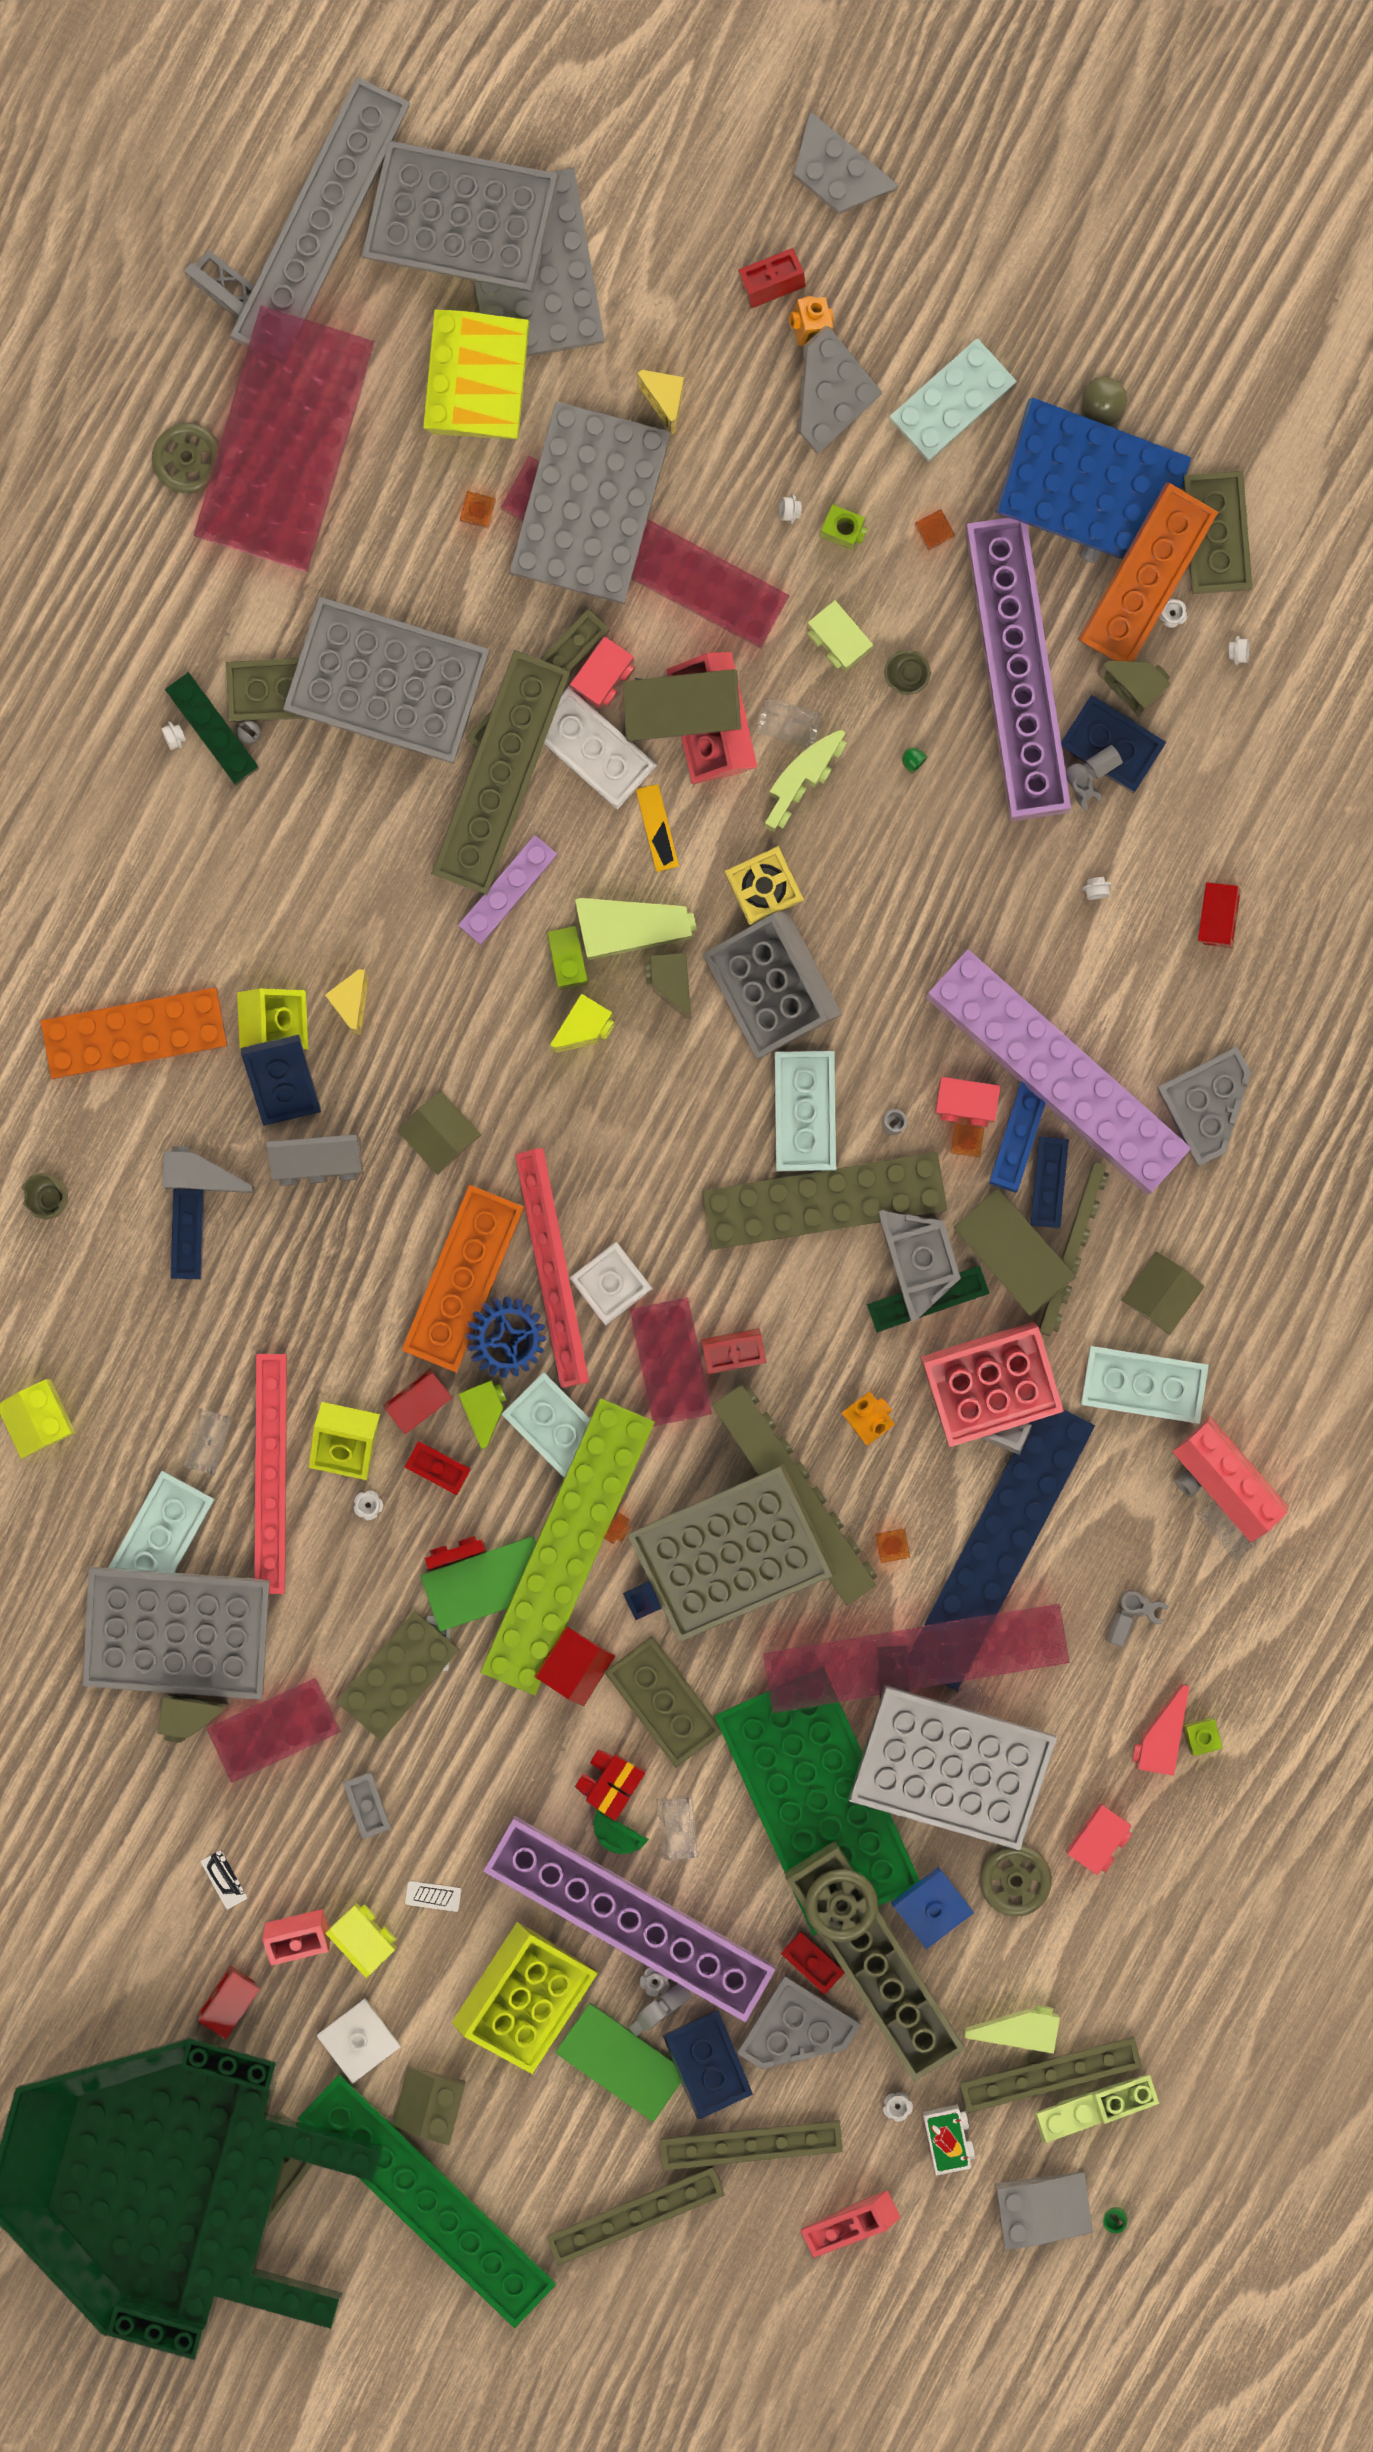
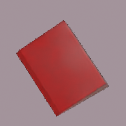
[534,1626,615,1706]

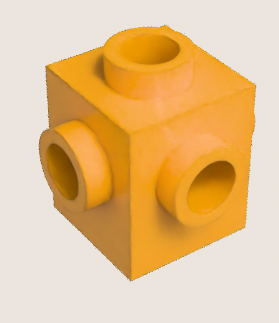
[789,296,834,346]
[842,1391,895,1446]

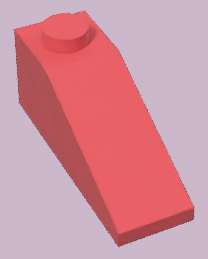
[1132,1684,1190,1776]
[800,2190,901,2258]

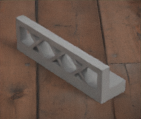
[184,250,254,319]

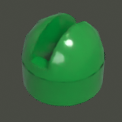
[902,748,928,774]
[1103,2207,1128,2234]

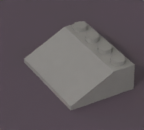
[703,910,842,1059]

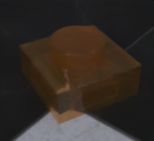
[460,491,496,529]
[915,509,955,551]
[950,1124,984,1158]
[603,1512,632,1544]
[875,1528,910,1563]

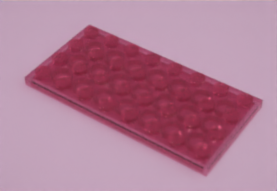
[193,305,376,572]

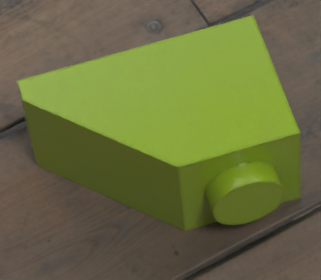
[547,926,588,990]
[458,1380,507,1449]

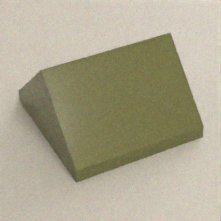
[397,1091,481,1175]
[1121,1252,1205,1335]

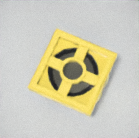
[724,846,804,926]

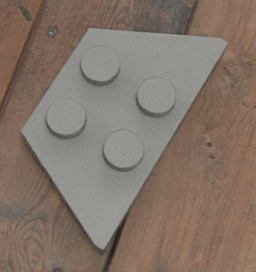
[794,112,898,215]
[878,1210,961,1322]

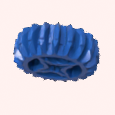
[465,1297,546,1378]

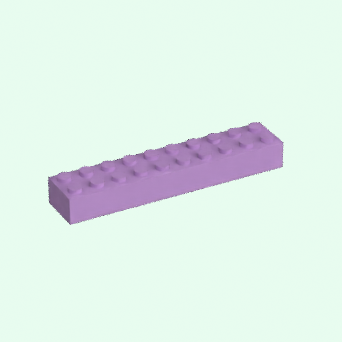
[965,518,1071,822]
[925,949,1191,1196]
[483,1816,776,2022]

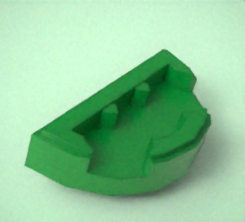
[593,1809,649,1855]

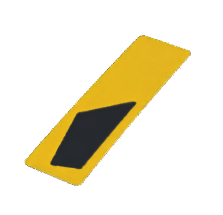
[636,784,679,872]

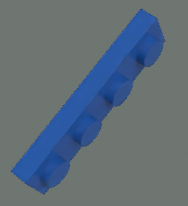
[988,1081,1046,1193]

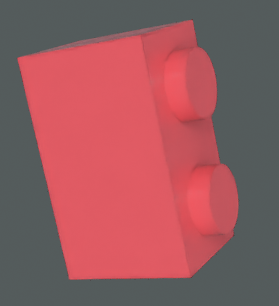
[570,636,635,710]
[935,1077,1000,1127]
[1065,1803,1132,1875]
[262,1909,331,1966]

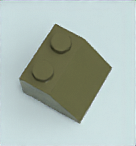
[1098,661,1170,718]
[645,953,691,1019]
[157,1695,229,1743]
[393,2066,466,2145]

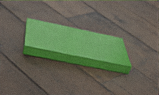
[420,1535,536,1632]
[555,2002,681,2122]

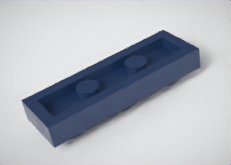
[1030,1136,1069,1229]
[171,1189,205,1280]

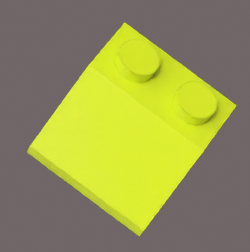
[237,988,308,1052]
[550,994,615,1053]
[0,1379,76,1459]
[309,1402,380,1480]
[325,1902,397,1978]

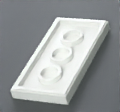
[544,687,657,810]

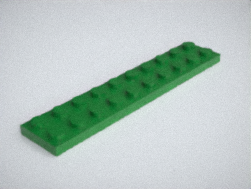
[297,2073,557,2329]

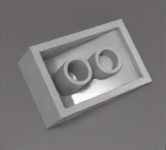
[995,2171,1093,2250]

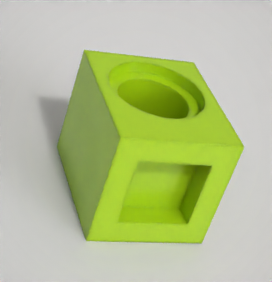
[820,504,868,551]
[1183,1717,1223,1756]

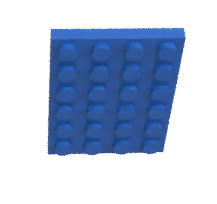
[995,397,1192,560]

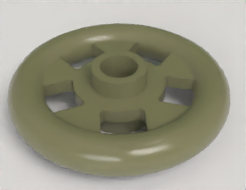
[152,423,223,493]
[980,1845,1052,1917]
[805,1870,878,1942]

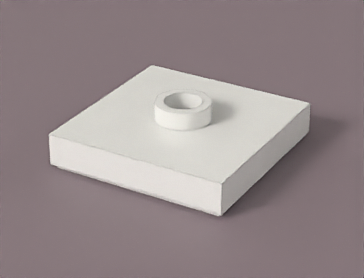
[569,1242,653,1326]
[316,1998,401,2084]

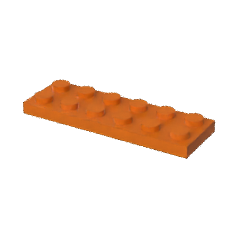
[1077,482,1218,662]
[40,987,228,1080]
[402,1185,525,1373]

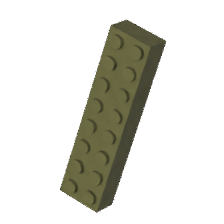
[711,1385,878,1605]
[784,1841,965,2082]

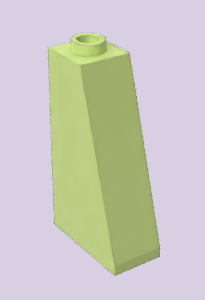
[575,898,697,960]

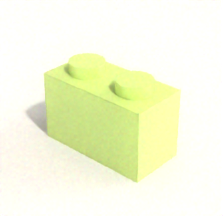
[807,600,873,672]

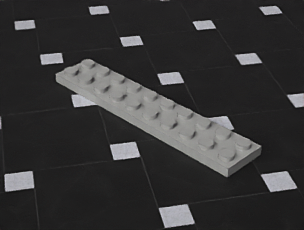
[230,77,410,364]

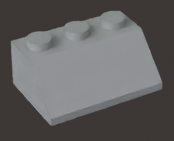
[266,1134,364,1186]

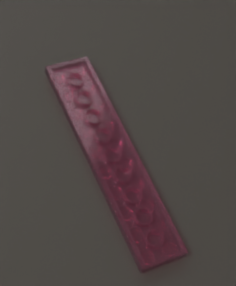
[501,456,790,649]
[763,1603,1070,1713]

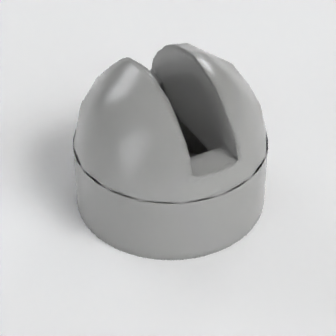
[237,720,261,744]
[882,1109,907,1135]
[1175,1471,1201,1498]

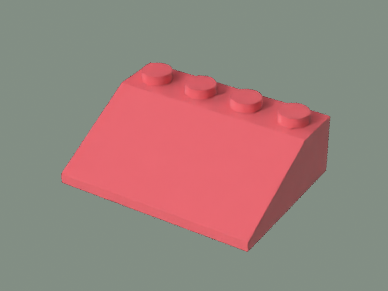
[920,1321,1064,1447]

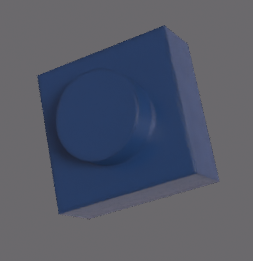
[623,1581,662,1620]

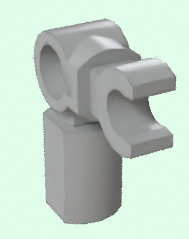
[1066,745,1123,811]
[1106,1590,1169,1647]
[629,1984,692,2037]

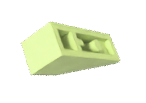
[963,2005,1060,2054]

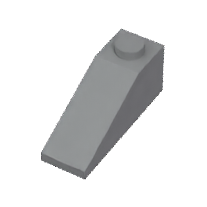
[162,1146,255,1193]

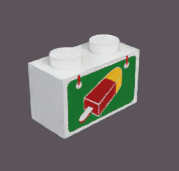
[922,2104,975,2176]

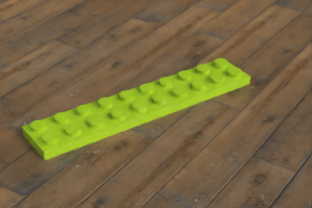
[480,1397,655,1696]

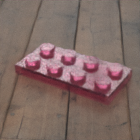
[630,1297,712,1426]
[206,1677,341,1783]

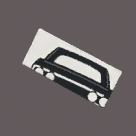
[200,1850,248,1910]

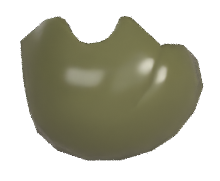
[1082,377,1127,425]
[884,650,931,695]
[22,1173,68,1220]

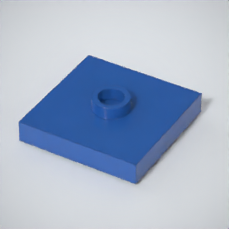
[891,1866,974,1949]

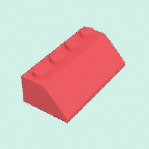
[666,652,757,784]
[1172,1416,1289,1542]

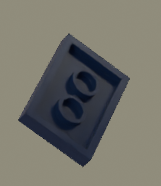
[1061,695,1166,793]
[241,1034,321,1126]
[662,2010,753,2119]

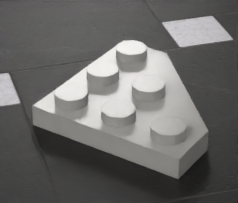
[797,326,882,454]
[1157,1046,1251,1167]
[737,1975,861,2069]

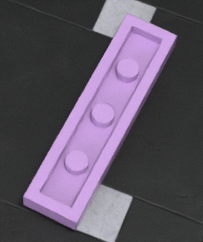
[458,835,558,945]

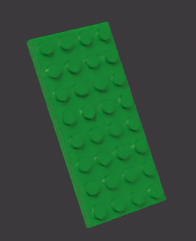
[714,1666,920,1936]

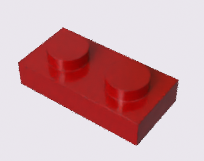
[405,1441,471,1495]
[424,1536,487,1570]
[780,1930,845,1995]

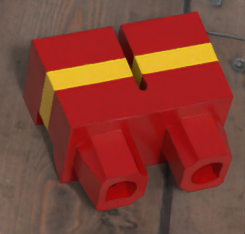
[575,1749,646,1821]

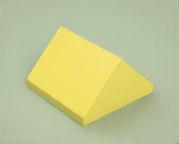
[637,370,684,435]
[325,969,369,1035]

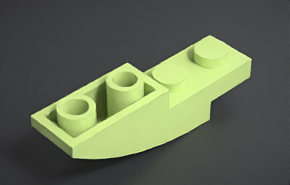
[764,730,847,833]
[1033,2075,1159,2143]

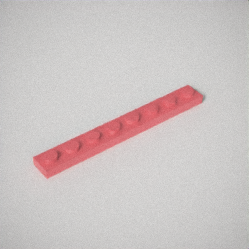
[515,1148,589,1388]
[255,1354,287,1594]

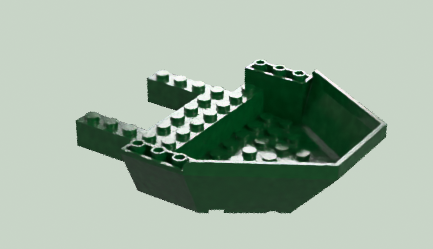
[0,2038,383,2360]

